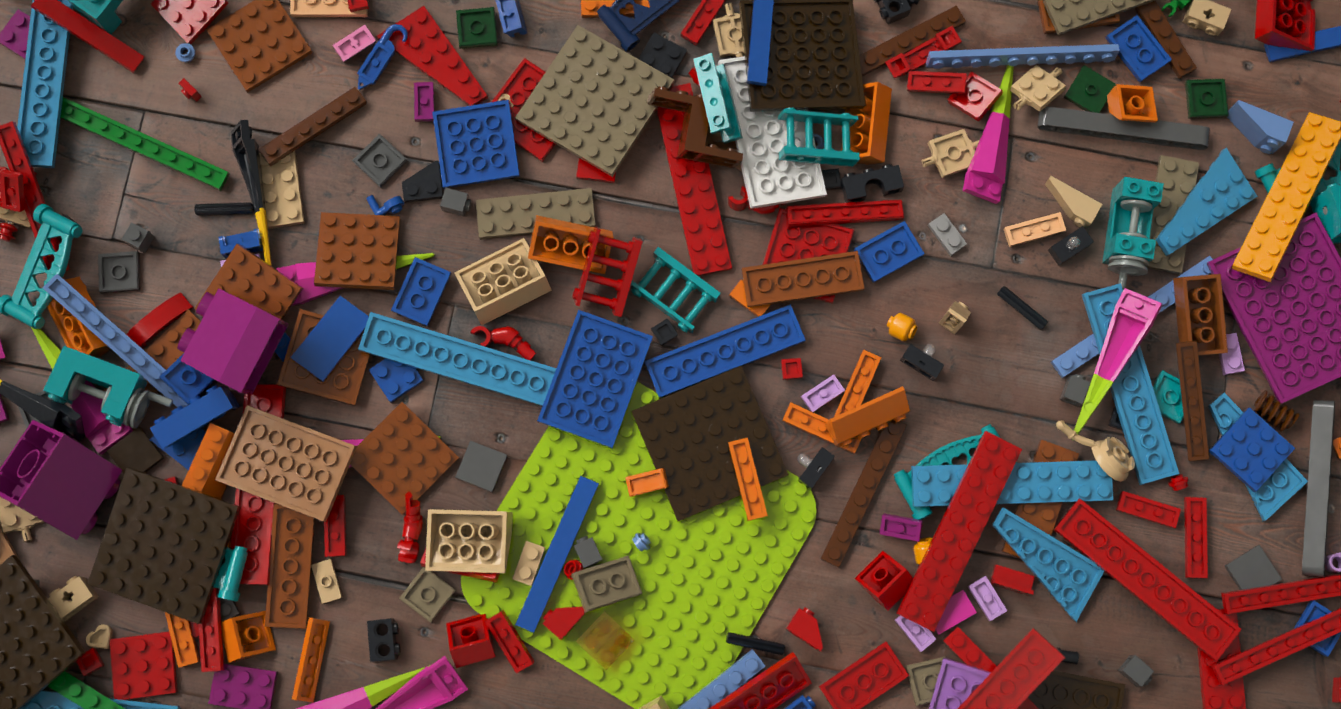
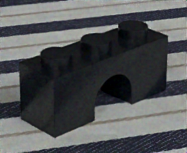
[841,164,904,203]

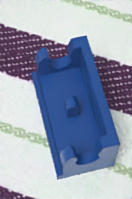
[496,0,528,37]
[219,228,263,259]

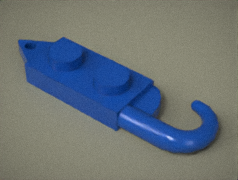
[357,24,408,90]

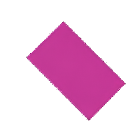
[935,590,977,635]

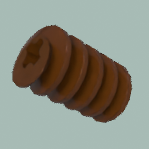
[1254,390,1300,432]

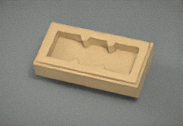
[311,559,343,604]

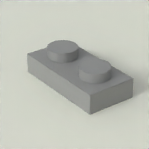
[927,213,967,256]

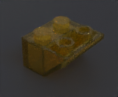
[576,611,634,670]

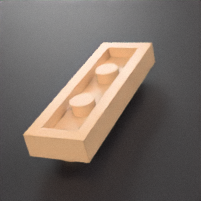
[1004,212,1066,247]

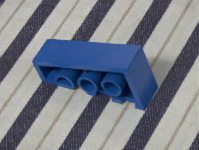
[150,385,240,449]

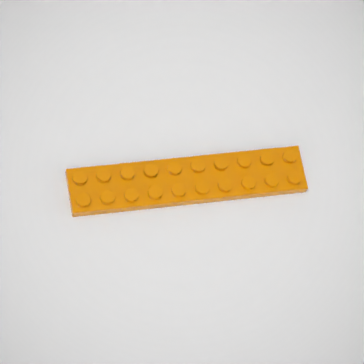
[1232,112,1341,282]

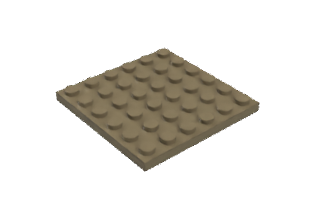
[515,25,675,177]

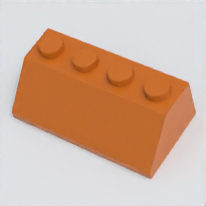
[841,82,892,165]
[528,215,613,274]
[47,277,110,358]
[826,386,910,447]
[182,423,235,499]

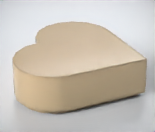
[86,625,113,649]

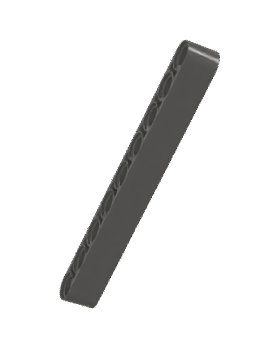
[1038,107,1210,150]
[1302,400,1335,577]

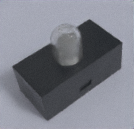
[1048,226,1094,266]
[900,344,944,381]
[797,447,835,490]

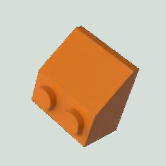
[1107,84,1158,123]
[221,611,276,663]

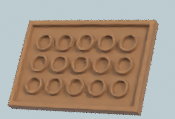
[215,405,357,522]

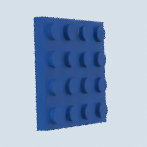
[432,100,520,189]

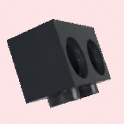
[874,0,911,24]
[367,618,400,662]

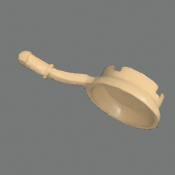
[1056,420,1135,482]

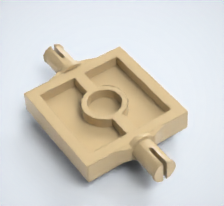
[712,3,744,58]
[1010,65,1066,112]
[921,129,980,178]
[0,497,44,542]

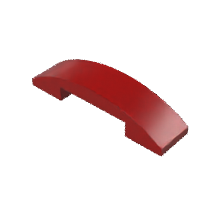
[885,26,962,79]
[126,292,194,349]

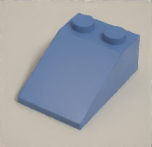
[1227,100,1294,154]

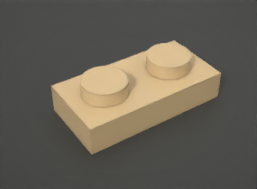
[512,541,545,586]

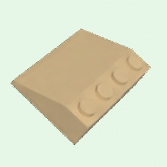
[454,238,552,326]
[425,509,513,573]

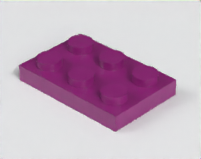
[0,9,30,59]
[208,664,278,709]

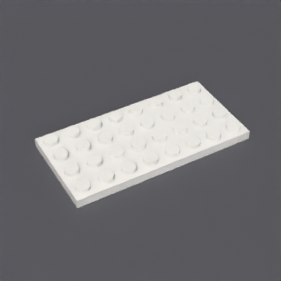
[718,56,827,209]

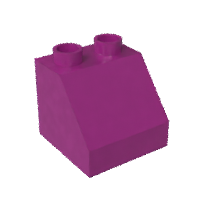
[177,288,289,394]
[0,420,122,540]

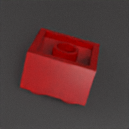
[855,551,913,611]
[446,614,495,668]

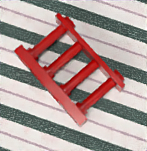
[572,227,643,317]

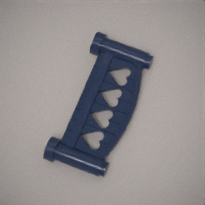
[597,0,680,52]

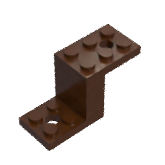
[647,87,743,169]

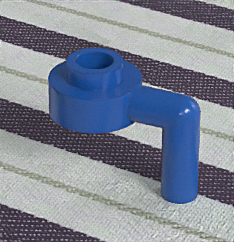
[366,195,404,215]

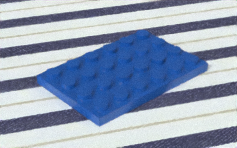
[537,310,653,449]

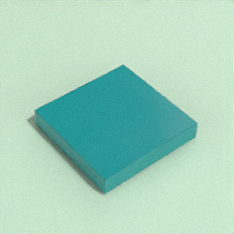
[1153,370,1183,424]

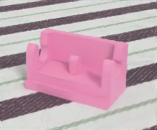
[333,25,376,62]

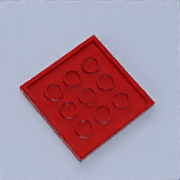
[492,58,556,162]
[763,208,854,304]

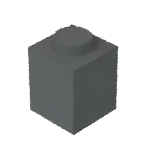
[440,188,472,217]
[122,222,155,253]
[1059,374,1090,407]
[574,536,603,569]
[1117,655,1154,687]

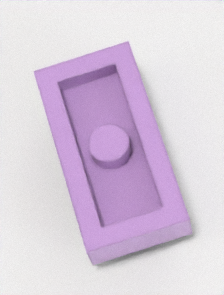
[1219,333,1245,375]
[801,375,845,412]
[967,576,1007,621]
[895,615,937,652]

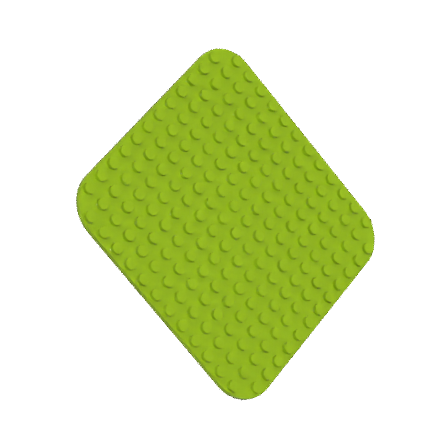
[461,382,817,709]

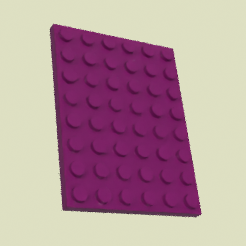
[1207,213,1341,404]

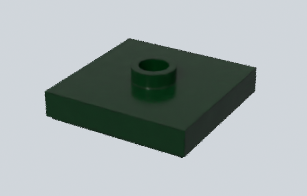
[456,7,498,49]
[1063,65,1116,113]
[1185,79,1228,119]

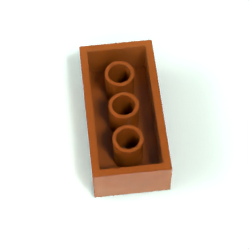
[1173,274,1228,356]

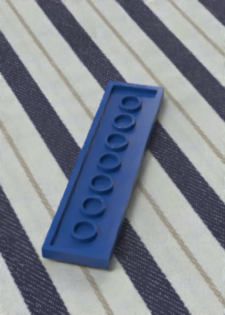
[644,304,806,399]

